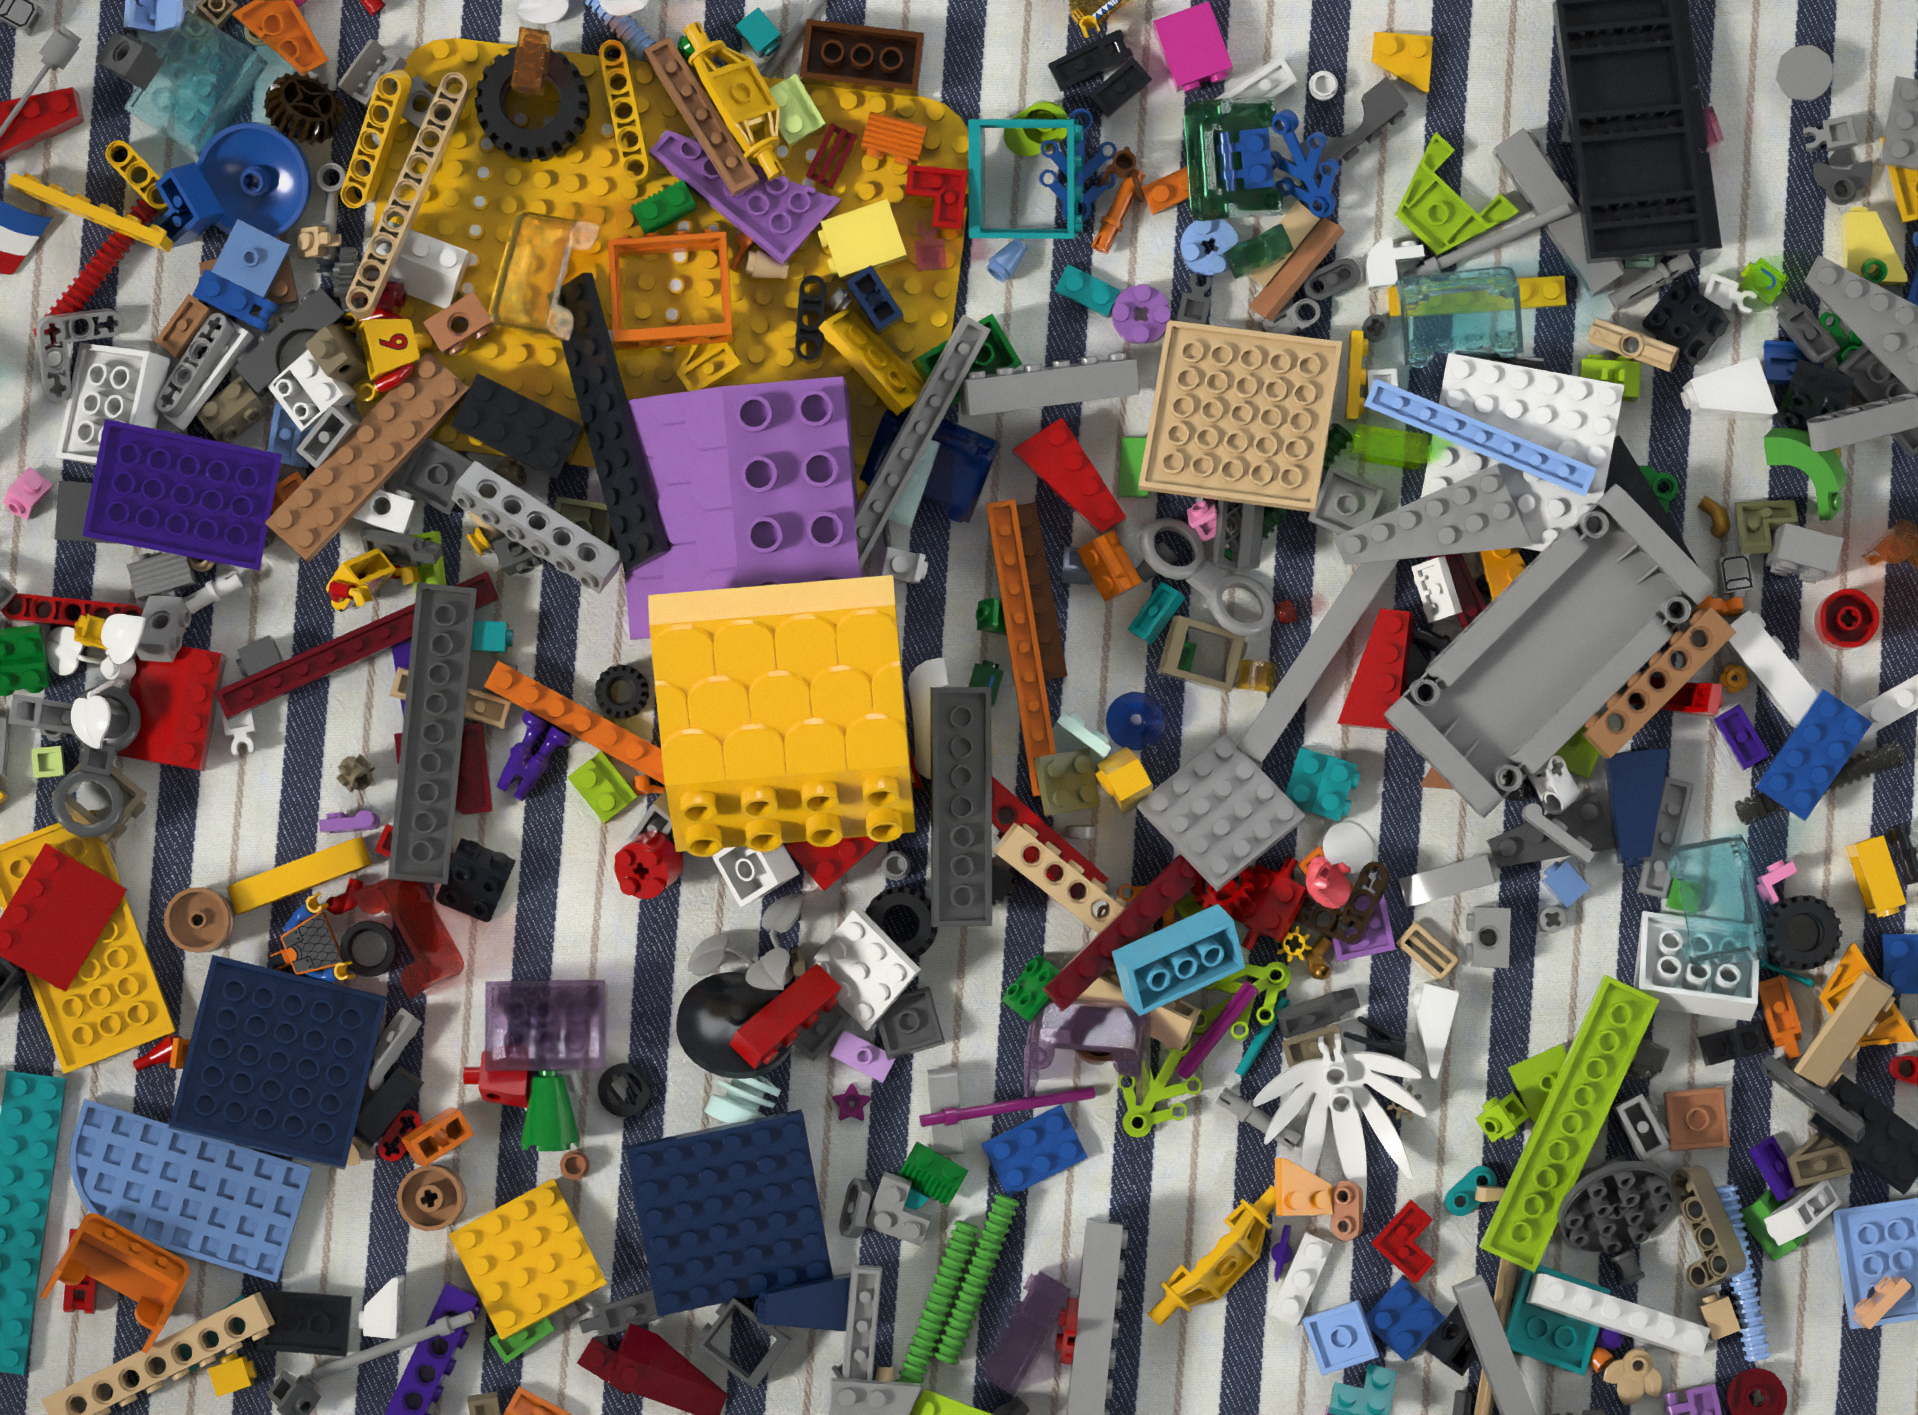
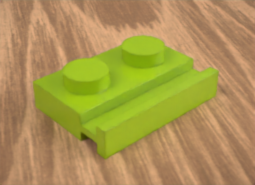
[568,751,638,824]

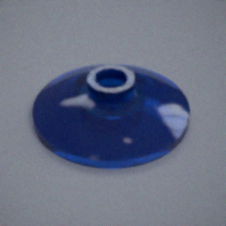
[1106,692,1165,750]

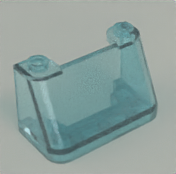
[1667,834,1768,966]

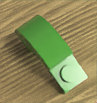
[1763,428,1848,521]

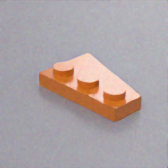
[232,0,328,76]

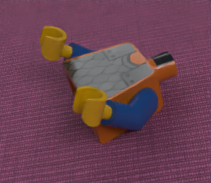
[270,892,355,983]

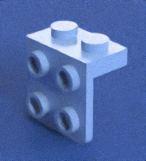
[123,0,185,34]

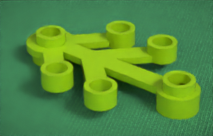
[1193,962,1291,1041]
[1117,1038,1202,1138]

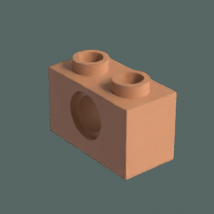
[423,291,495,356]

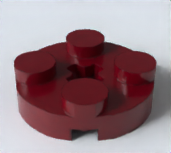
[1726,1368,1787,1415]

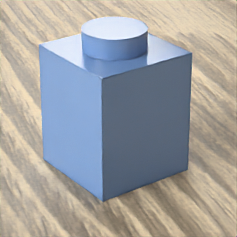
[1542,861,1590,908]

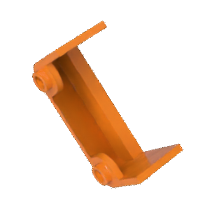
[40,1213,190,1354]

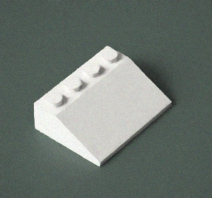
[56,343,170,465]
[1633,911,1761,1021]

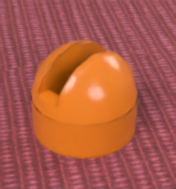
[1588,1347,1613,1373]

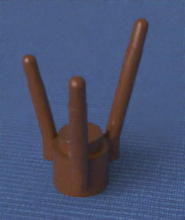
[1096,146,1144,203]

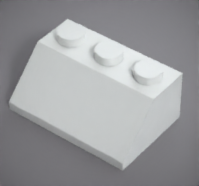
[367,221,471,309]

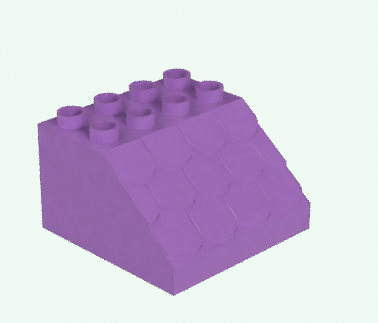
[624,376,864,640]

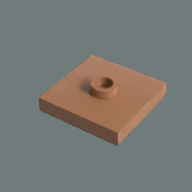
[1663,1087,1730,1152]

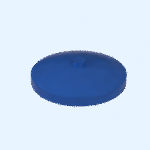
[197,122,312,237]

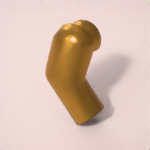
[1697,495,1731,539]
[1306,935,1332,980]

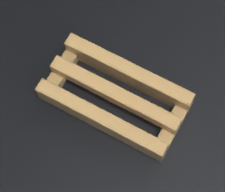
[1395,921,1460,982]

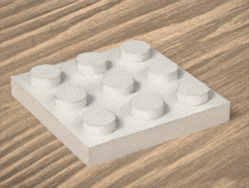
[805,907,921,1031]

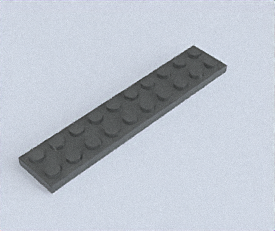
[388,582,477,885]

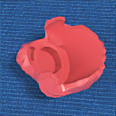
[1306,856,1351,909]

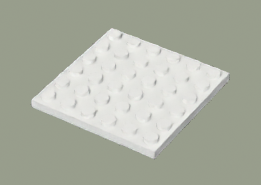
[1421,353,1624,552]

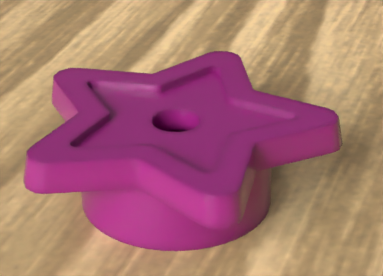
[832,1084,871,1121]

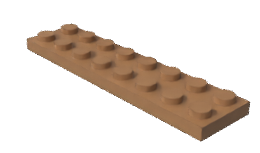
[265,351,469,563]

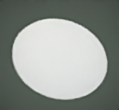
[1323,822,1373,874]

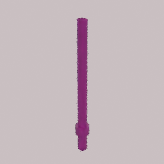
[919,1087,1095,1127]

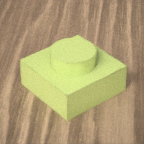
[31,746,66,779]

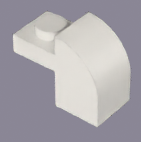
[1364,237,1425,291]

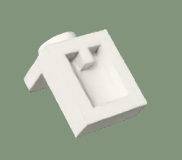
[879,547,928,584]

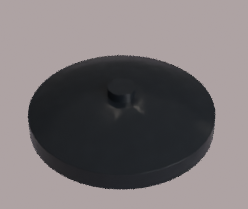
[676,972,794,1079]

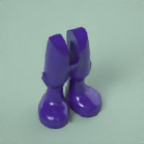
[496,710,574,802]

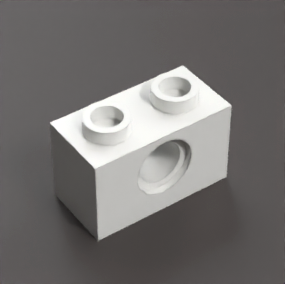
[351,485,418,535]

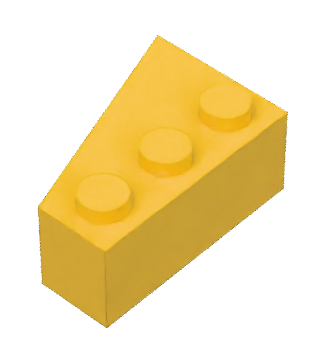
[1095,747,1153,815]

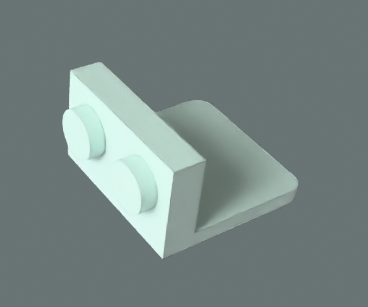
[1052,712,1111,772]

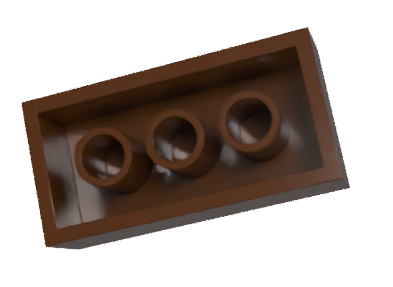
[800,19,924,97]

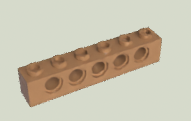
[1581,607,1736,759]

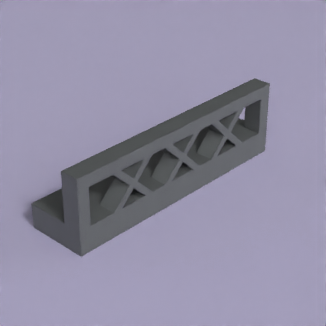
[1213,500,1264,573]

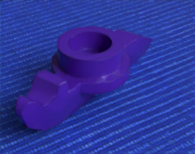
[1271,1225,1293,1282]

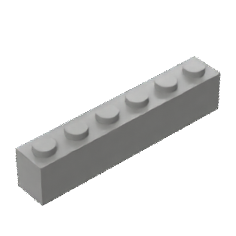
[1492,128,1624,297]
[959,353,1139,416]

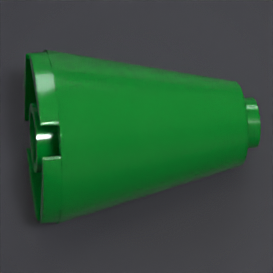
[520,1068,580,1152]

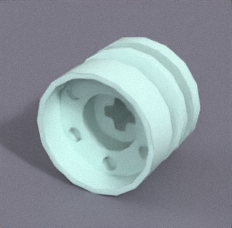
[704,1076,781,1124]

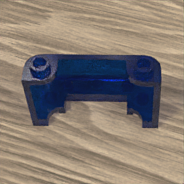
[859,406,1000,523]

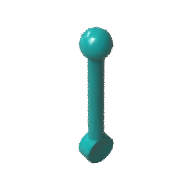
[1759,957,1816,988]

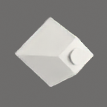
[359,1275,405,1339]

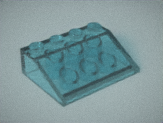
[123,10,268,158]

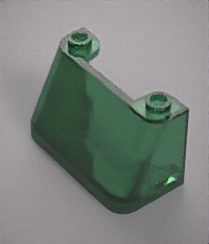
[1184,97,1283,221]

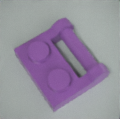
[319,810,380,834]

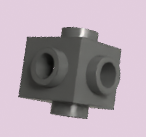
[492,535,542,576]
[266,1370,322,1415]

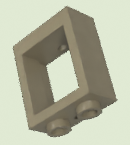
[1157,615,1248,692]
[51,760,147,844]

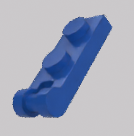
[192,269,279,332]

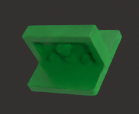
[1002,954,1060,1031]

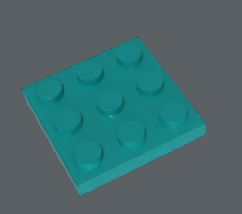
[1504,1265,1611,1376]

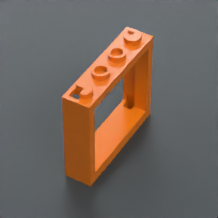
[608,229,734,350]

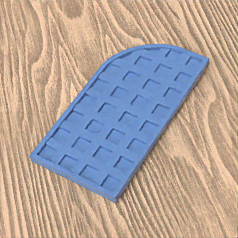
[70,1099,313,1283]

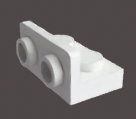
[1411,556,1462,623]

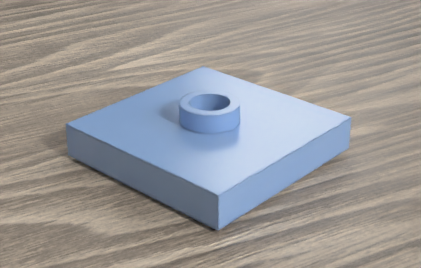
[1302,1299,1379,1375]

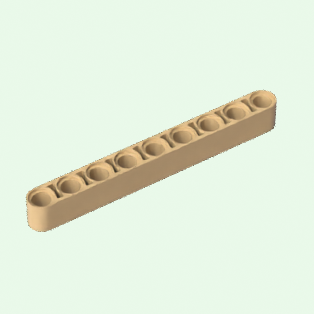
[346,72,469,319]

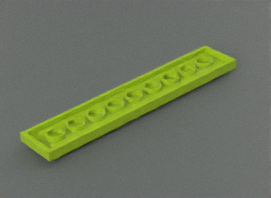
[1479,974,1660,1273]

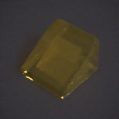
[1236,660,1276,693]

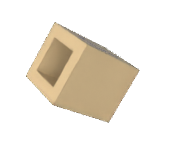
[1696,1292,1741,1341]

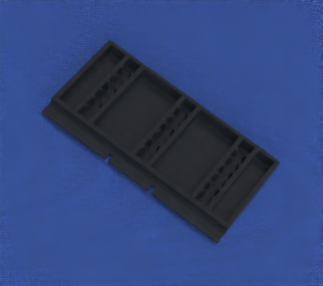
[1552,0,1722,264]

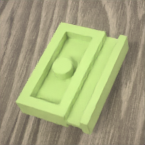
[769,74,826,147]

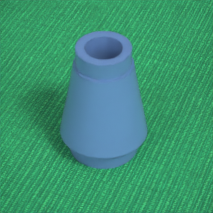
[986,239,1028,282]

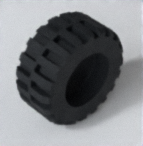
[475,44,590,162]

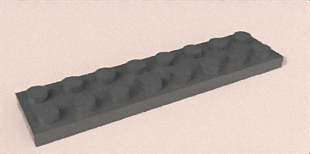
[930,687,992,927]

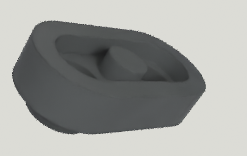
[1303,258,1360,302]
[839,1178,874,1239]

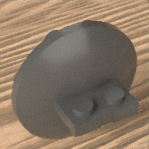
[1557,1154,1674,1254]

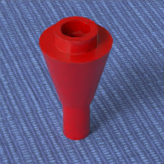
[133,1033,183,1071]

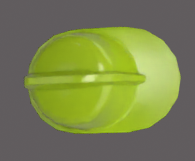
[1004,100,1069,156]

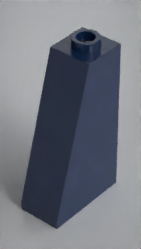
[1604,748,1668,868]
[754,1273,851,1331]

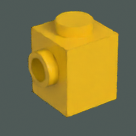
[208,1352,257,1397]

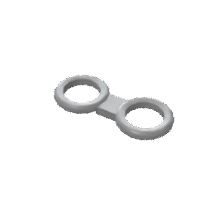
[1140,517,1275,637]

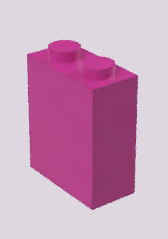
[1152,1,1233,93]

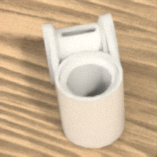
[1529,755,1580,815]

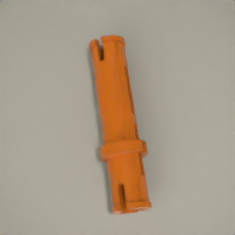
[1091,169,1146,254]

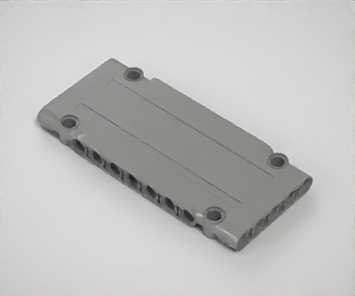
[1383,484,1716,818]

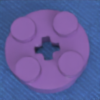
[1112,284,1171,344]

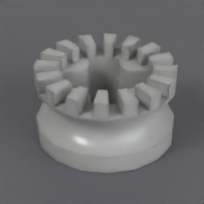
[1538,906,1566,933]

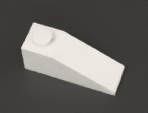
[1412,983,1460,1079]
[1764,1180,1841,1246]

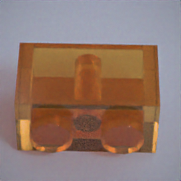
[511,27,552,96]

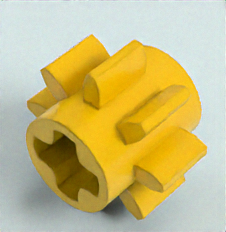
[1275,926,1312,962]

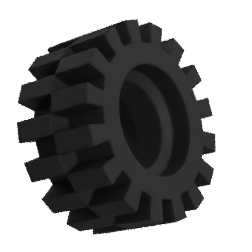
[594,664,649,719]

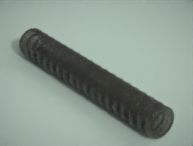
[1735,740,1905,825]

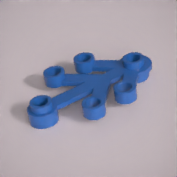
[1039,108,1117,222]
[1271,109,1340,218]

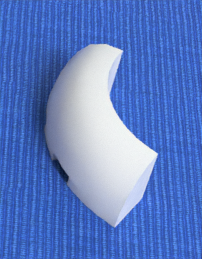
[908,658,949,779]

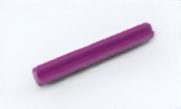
[1175,982,1259,1079]

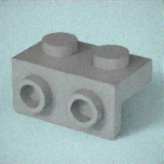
[338,39,407,107]

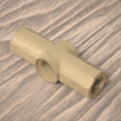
[1587,318,1680,372]

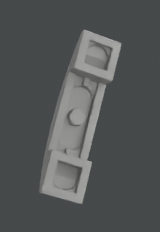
[8,694,129,739]

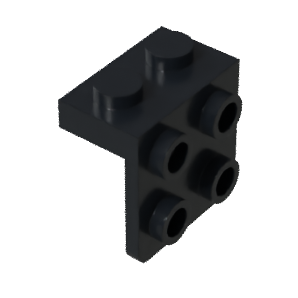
[1642,281,1730,368]
[1776,359,1855,432]
[436,838,516,922]

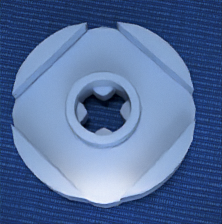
[1180,217,1239,277]

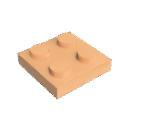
[1851,1275,1912,1329]

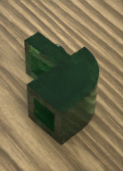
[1223,224,1294,280]

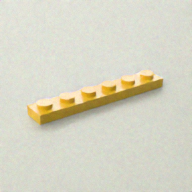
[8,172,174,253]
[1387,276,1567,318]

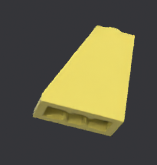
[1842,207,1908,286]

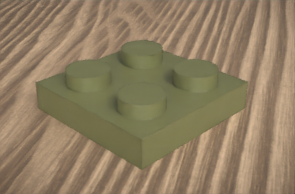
[1034,748,1100,817]

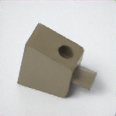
[306,323,368,385]

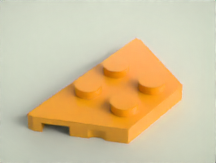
[1818,942,1918,1047]

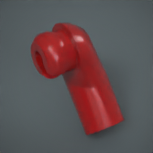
[326,878,364,915]

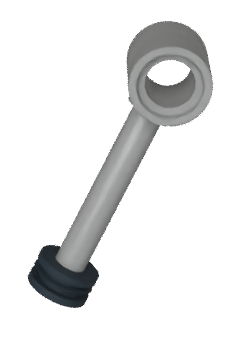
[316,162,347,276]

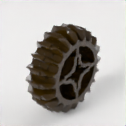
[263,72,344,145]

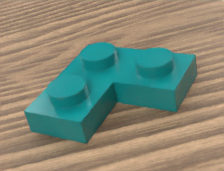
[1328,1364,1397,1415]

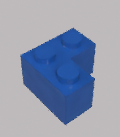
[154,163,225,248]

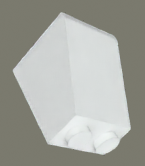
[1681,357,1778,421]

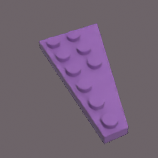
[649,130,841,265]

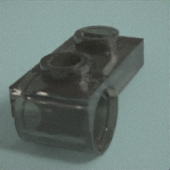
[1628,1037,1670,1082]

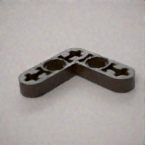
[1293,862,1390,945]

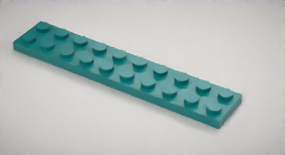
[0,1071,68,1375]

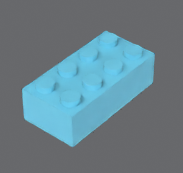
[1112,904,1245,1016]

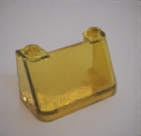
[489,212,600,340]

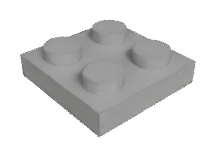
[1307,466,1385,534]

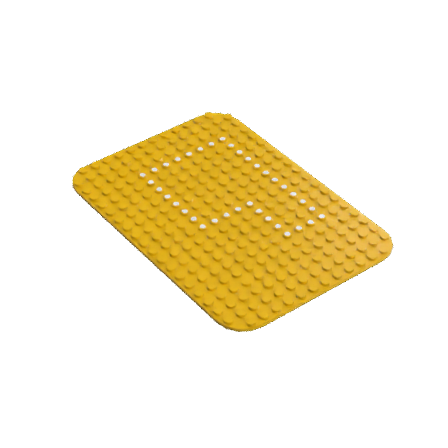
[353,38,969,502]

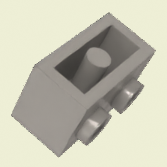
[1612,1093,1670,1161]

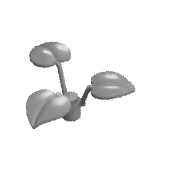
[687,893,805,990]

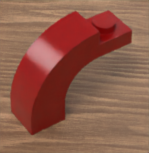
[1629,676,1723,717]

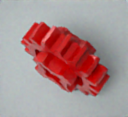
[1190,866,1255,916]

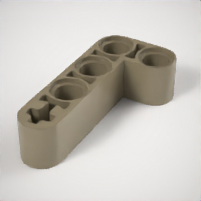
[1671,1165,1746,1290]

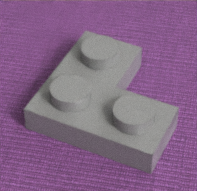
[867,1171,932,1246]

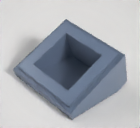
[1061,546,1091,585]

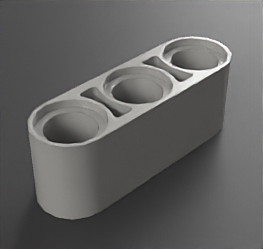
[927,1067,964,1155]

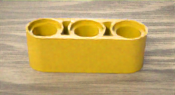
[105,140,169,213]

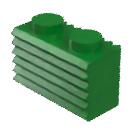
[631,180,697,234]
[897,1141,969,1206]

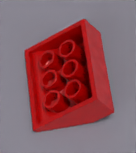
[117,646,227,772]
[0,843,128,992]

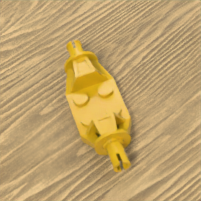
[683,21,785,181]
[1147,1185,1276,1327]

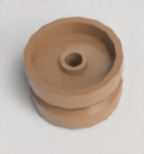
[164,887,235,953]
[397,1164,467,1231]

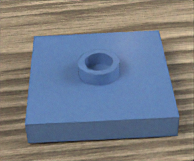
[211,219,292,298]

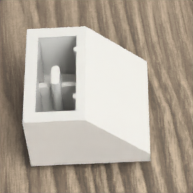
[267,350,358,432]

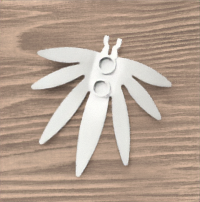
[1253,1033,1427,1213]

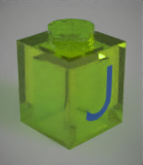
[1739,257,1789,306]

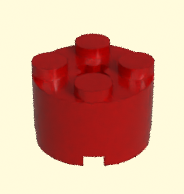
[1814,588,1880,650]
[614,831,684,899]

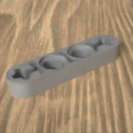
[156,313,234,418]

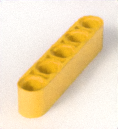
[599,40,650,185]
[341,69,412,209]
[226,836,373,915]

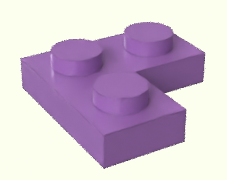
[1332,893,1396,962]

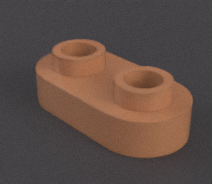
[1331,1180,1363,1241]

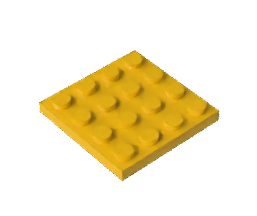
[448,1178,608,1341]

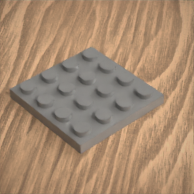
[1137,733,1306,892]

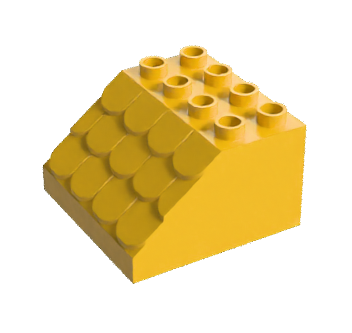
[648,575,915,857]

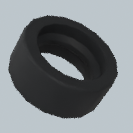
[340,921,398,977]

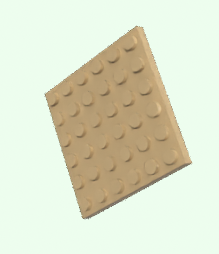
[1138,320,1343,513]

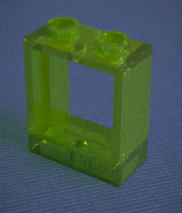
[1349,423,1432,471]

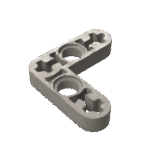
[36,308,124,402]

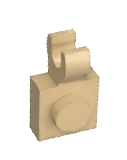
[297,226,341,259]

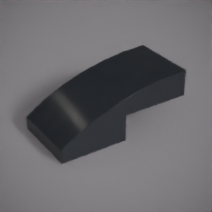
[1698,1022,1768,1066]

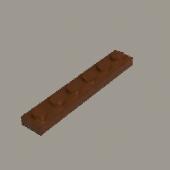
[1016,502,1068,681]

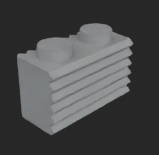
[127,552,197,600]

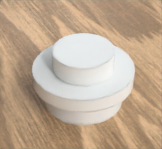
[1309,71,1338,101]

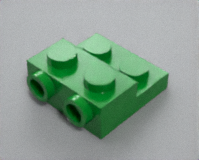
[0,625,51,696]

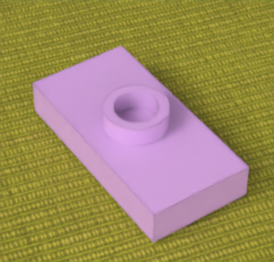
[830,1030,896,1083]

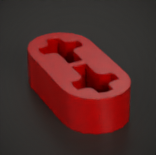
[378,1110,423,1161]

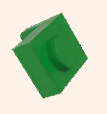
[976,597,1007,635]

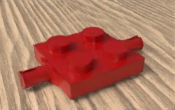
[1230,856,1308,951]

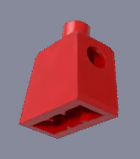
[463,1044,534,1108]

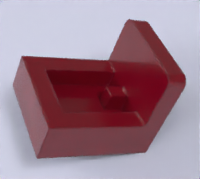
[363,278,407,313]

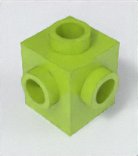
[1475,1092,1530,1142]

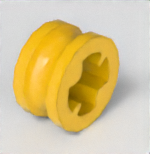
[466,527,493,556]

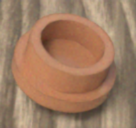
[560,1150,590,1180]

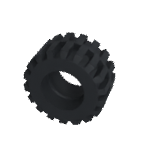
[865,887,938,960]
[1762,895,1842,970]

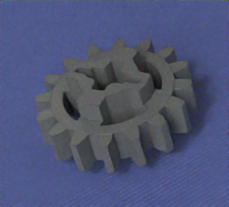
[333,247,366,312]

